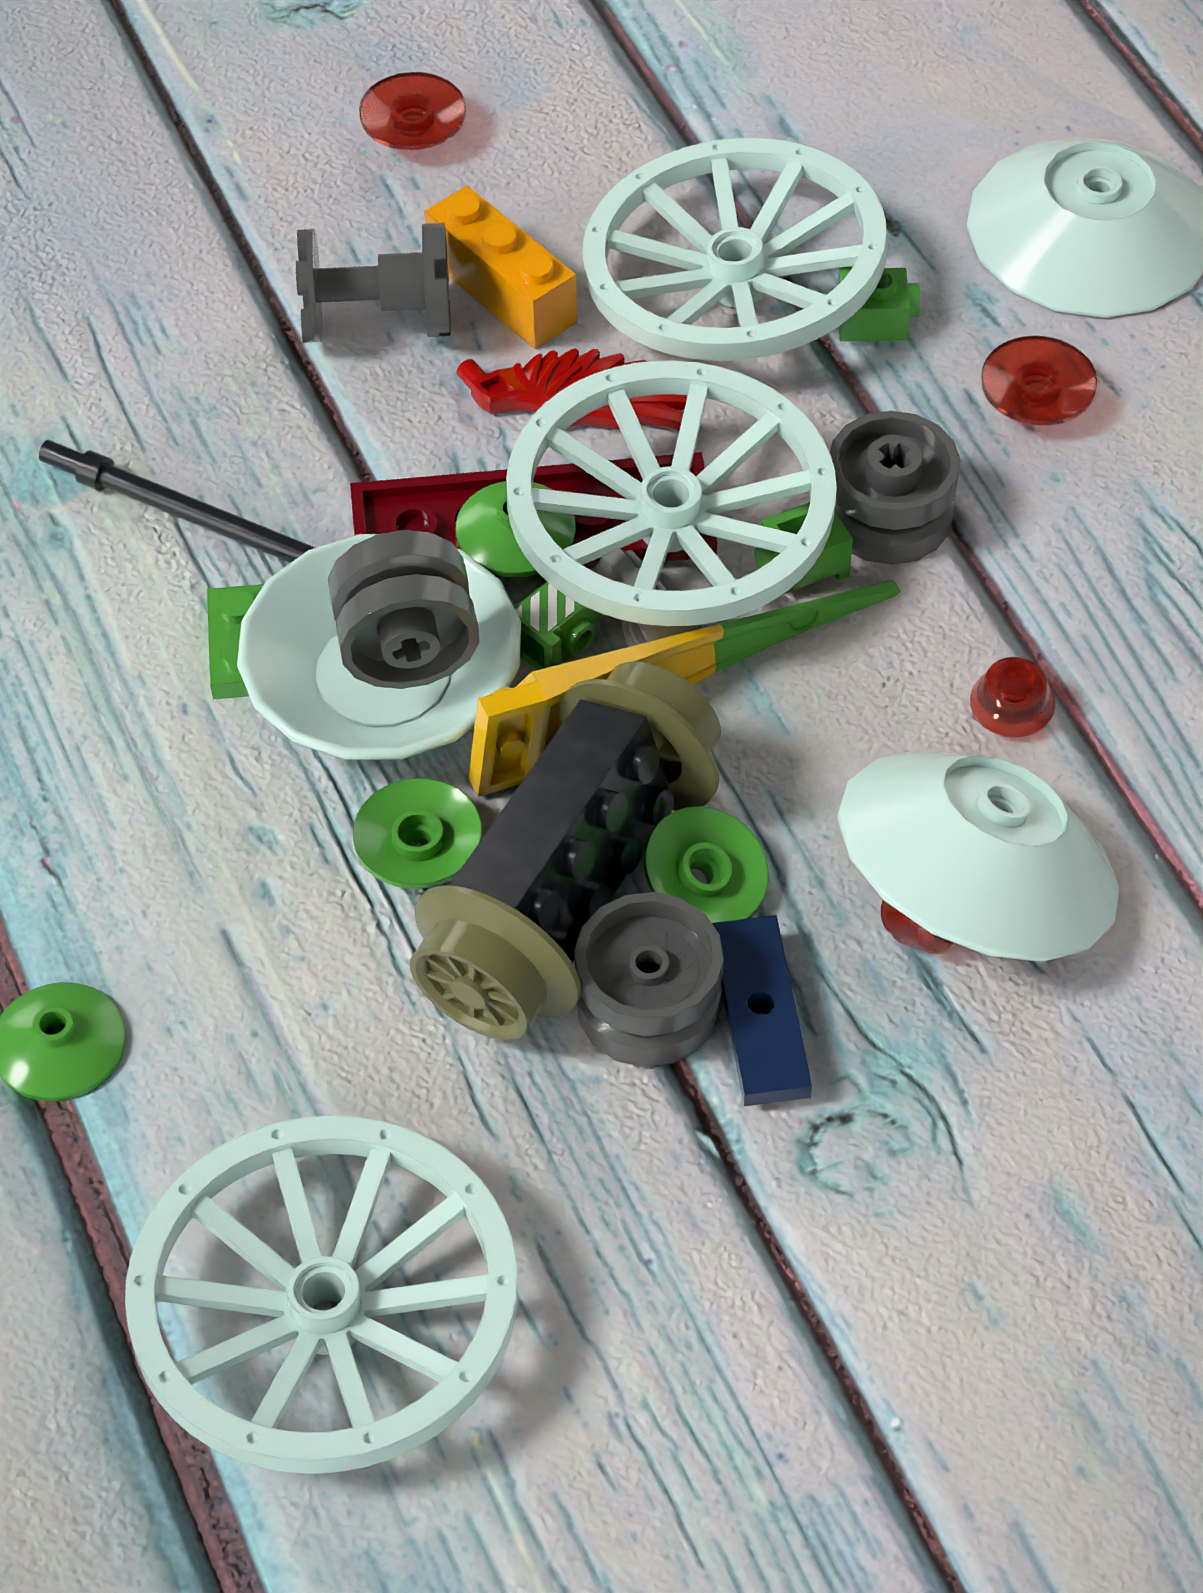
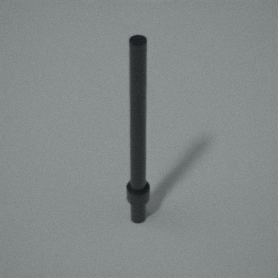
[39,439,316,563]

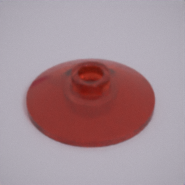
[359,72,466,150]
[981,336,1097,425]

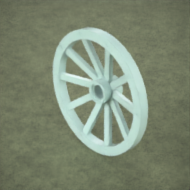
[582,138,887,361]
[507,361,837,626]
[125,1115,518,1474]

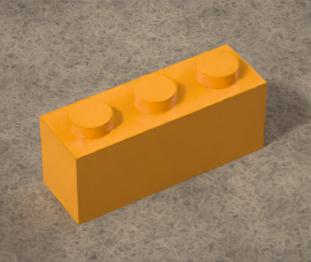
[424,185,577,349]

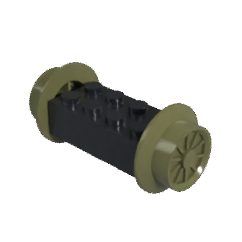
[410,662,721,1040]

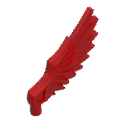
[456,349,687,431]

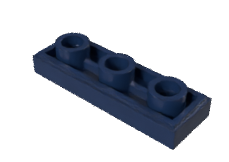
[712,915,812,1106]

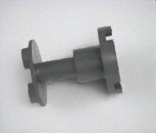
[296,223,451,343]

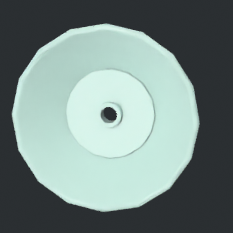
[966,137,1203,318]
[237,534,521,760]
[837,751,1120,962]

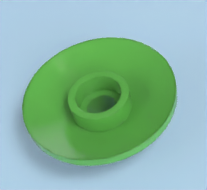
[456,481,576,577]
[353,778,482,889]
[643,806,769,923]
[0,982,126,1102]

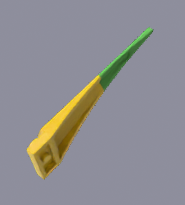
[468,580,901,797]

